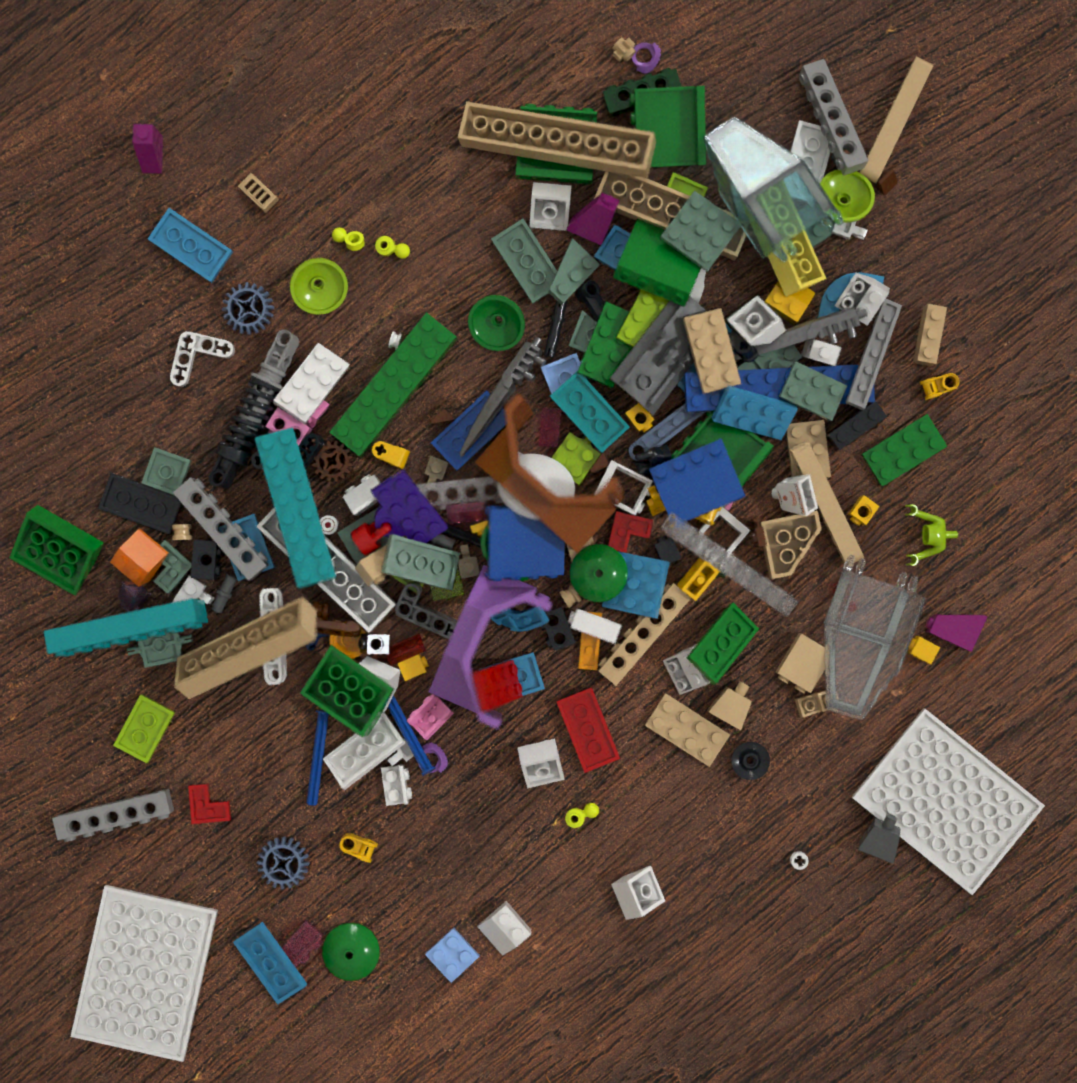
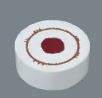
[320,515,339,535]

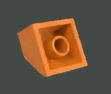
[110,529,169,587]

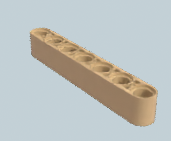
[859,56,933,184]
[789,440,864,567]

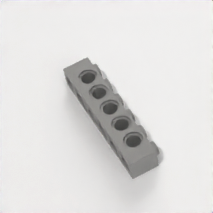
[799,59,869,176]
[173,477,269,581]
[52,789,174,842]

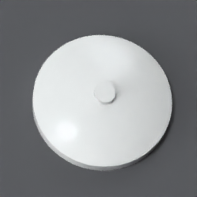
[497,454,575,520]

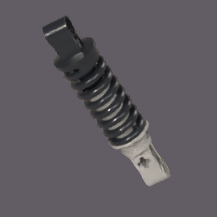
[209,330,299,489]

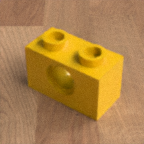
[677,556,720,601]

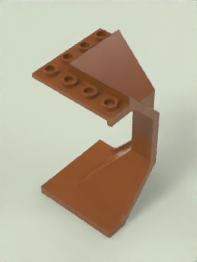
[475,394,625,553]

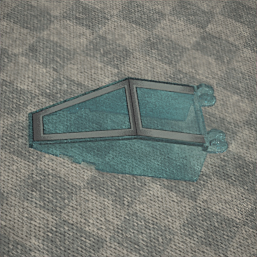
[703,116,843,262]

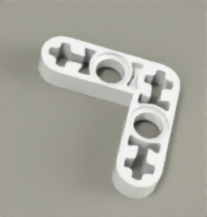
[170,332,235,387]

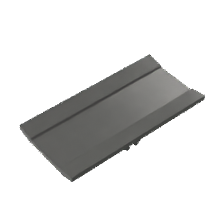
[609,296,707,416]

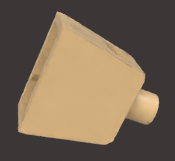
[707,681,752,730]

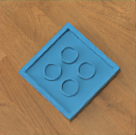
[602,551,670,619]

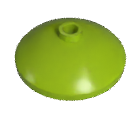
[819,170,875,223]
[290,258,348,315]

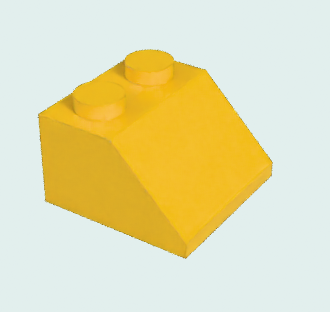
[764,281,815,325]

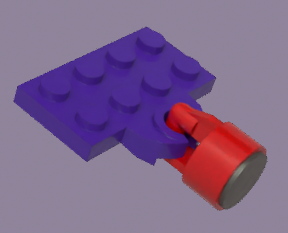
[350,469,448,556]

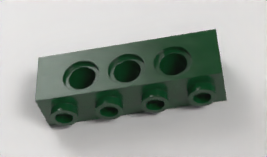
[602,68,682,118]

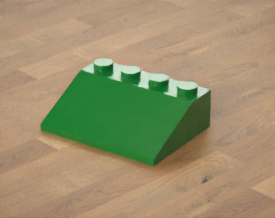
[9,505,104,596]
[300,645,394,737]

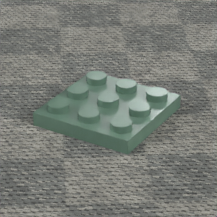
[660,191,742,272]

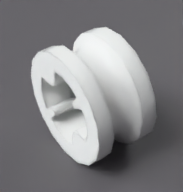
[389,331,403,350]
[790,851,809,870]

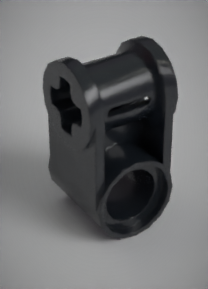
[728,329,758,363]

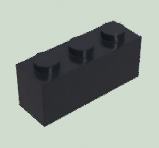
[826,401,887,451]

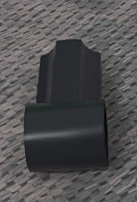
[576,280,605,321]

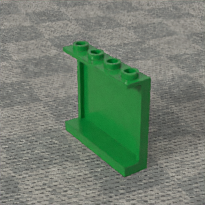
[630,86,706,167]
[515,104,597,185]
[613,219,700,307]
[671,411,774,508]

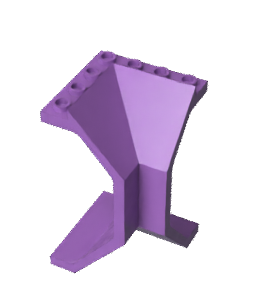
[429,565,552,729]

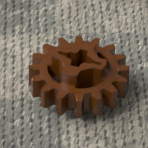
[312,441,354,482]

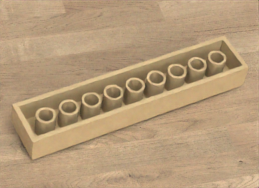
[458,102,656,178]

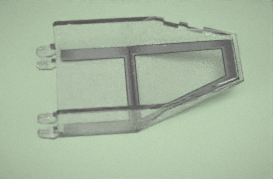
[824,555,926,720]

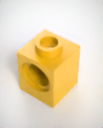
[624,403,654,433]
[848,495,880,526]
[907,636,940,664]
[397,654,429,681]

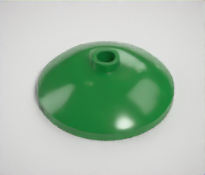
[468,295,525,351]
[570,544,628,602]
[322,923,380,981]

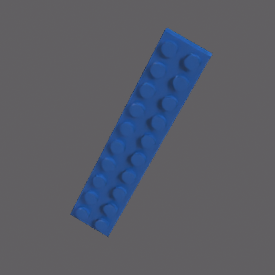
[684,365,875,412]

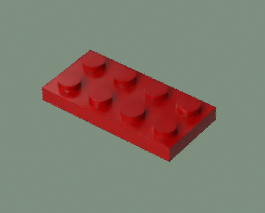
[472,660,523,712]
[556,687,620,773]

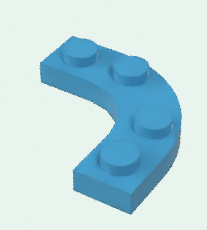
[817,273,884,318]
[490,606,549,632]

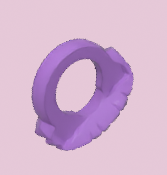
[632,42,661,74]
[418,743,448,773]

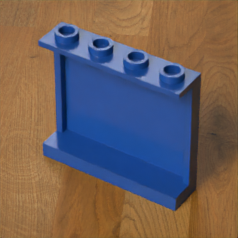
[484,505,565,581]

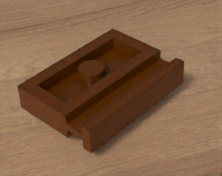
[749,518,767,547]

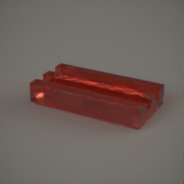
[386,633,426,666]

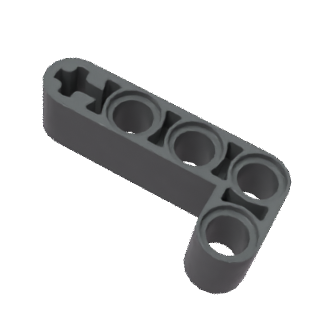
[395,581,458,639]

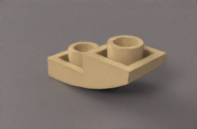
[795,689,838,718]

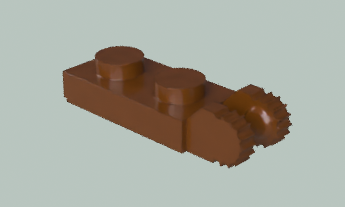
[316,617,361,638]

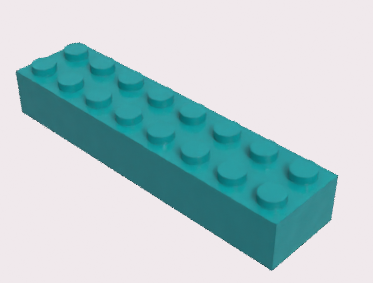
[255,427,336,589]
[44,599,208,657]

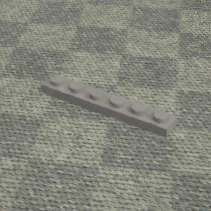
[845,299,902,410]

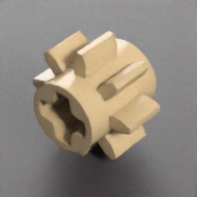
[612,38,636,62]

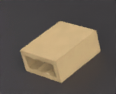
[775,633,827,693]

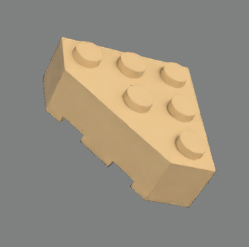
[759,511,822,579]

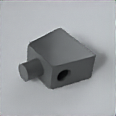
[858,814,901,864]

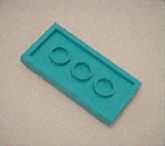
[549,371,630,453]

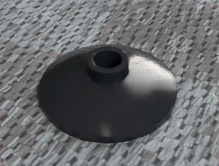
[731,741,770,780]

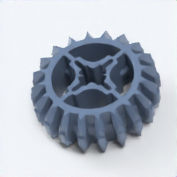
[222,282,274,335]
[257,836,310,889]

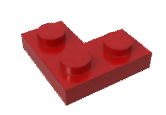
[608,511,653,553]
[188,783,231,824]

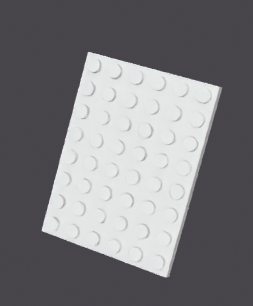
[852,708,1045,895]
[71,885,218,1062]

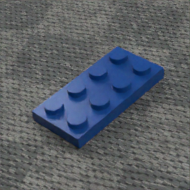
[431,390,507,471]

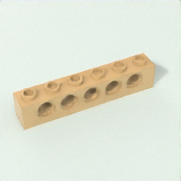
[598,583,691,686]

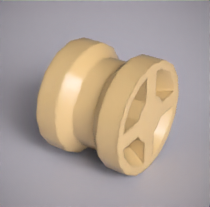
[172,524,192,540]
[559,585,582,608]

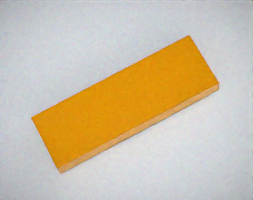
[578,611,602,670]

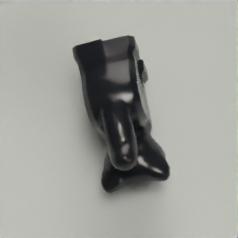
[634,445,671,477]

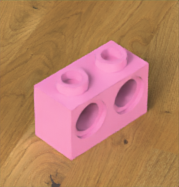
[265,407,312,446]

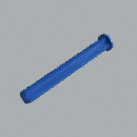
[388,695,436,776]
[307,709,329,806]

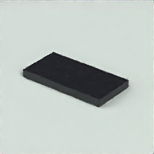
[98,473,182,535]

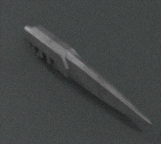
[734,307,868,360]
[460,337,546,457]

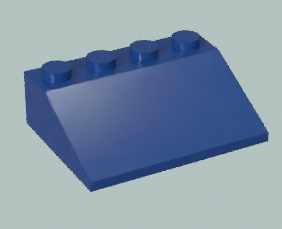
[649,439,746,527]

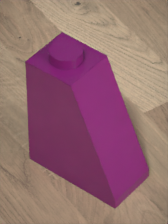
[133,124,163,174]
[566,193,620,245]
[925,614,987,652]

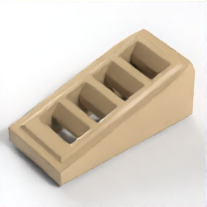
[238,173,279,213]

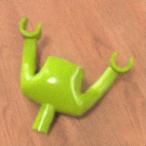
[905,504,958,566]

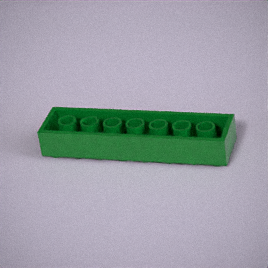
[330,312,458,458]

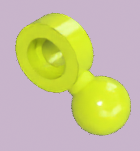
[332,227,365,251]
[375,236,410,259]
[565,803,599,828]

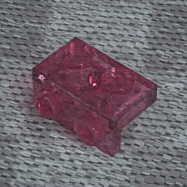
[446,501,487,524]
[282,919,324,967]

